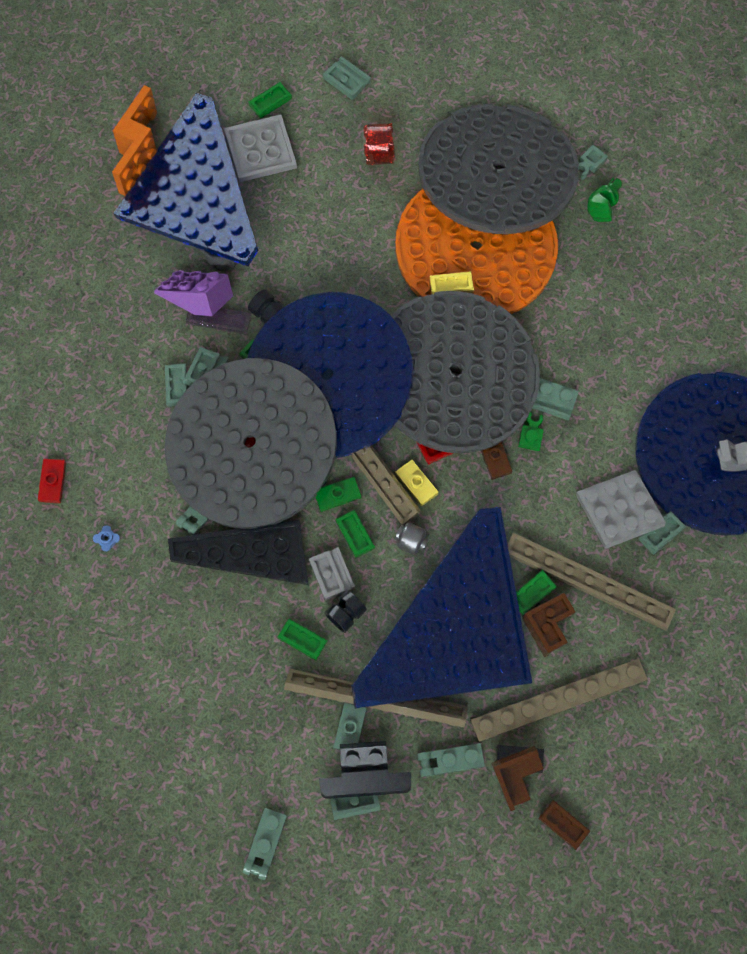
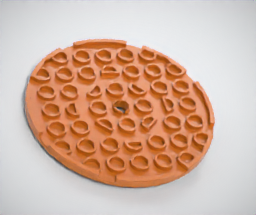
[395,189,558,314]

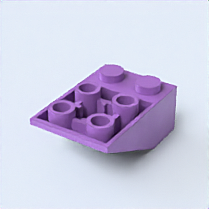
[154,270,233,316]

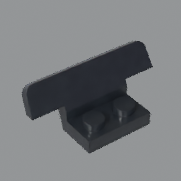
[319,741,411,799]

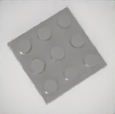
[224,115,297,182]
[576,470,666,549]

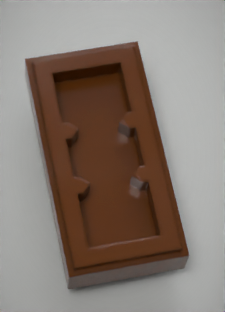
[481,442,512,480]
[538,800,590,850]

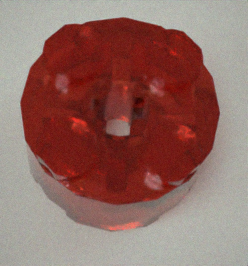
[364,123,395,165]

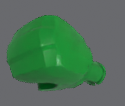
[587,178,622,222]

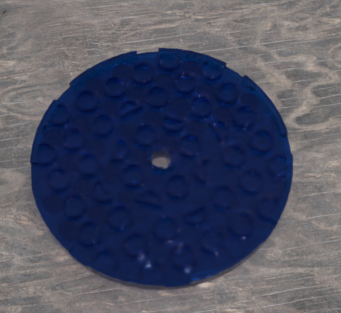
[247,292,413,458]
[635,372,747,536]

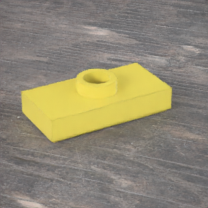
[430,271,474,294]
[395,460,439,507]

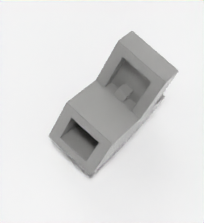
[718,439,747,471]

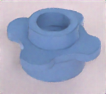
[93,525,120,551]

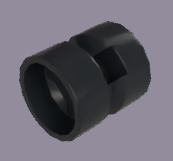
[248,289,287,329]
[324,590,367,633]

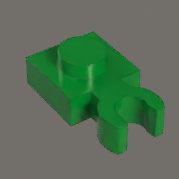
[518,412,544,451]

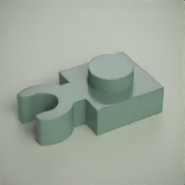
[578,145,608,180]

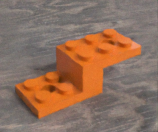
[112,85,157,196]

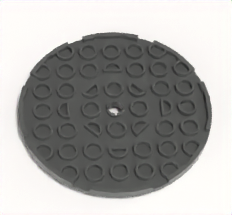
[418,103,579,234]
[371,291,540,453]
[165,358,337,529]

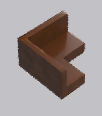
[522,593,576,658]
[491,746,544,811]

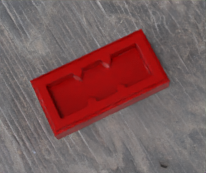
[38,459,66,503]

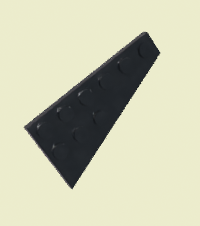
[168,520,309,585]

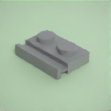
[309,547,355,601]

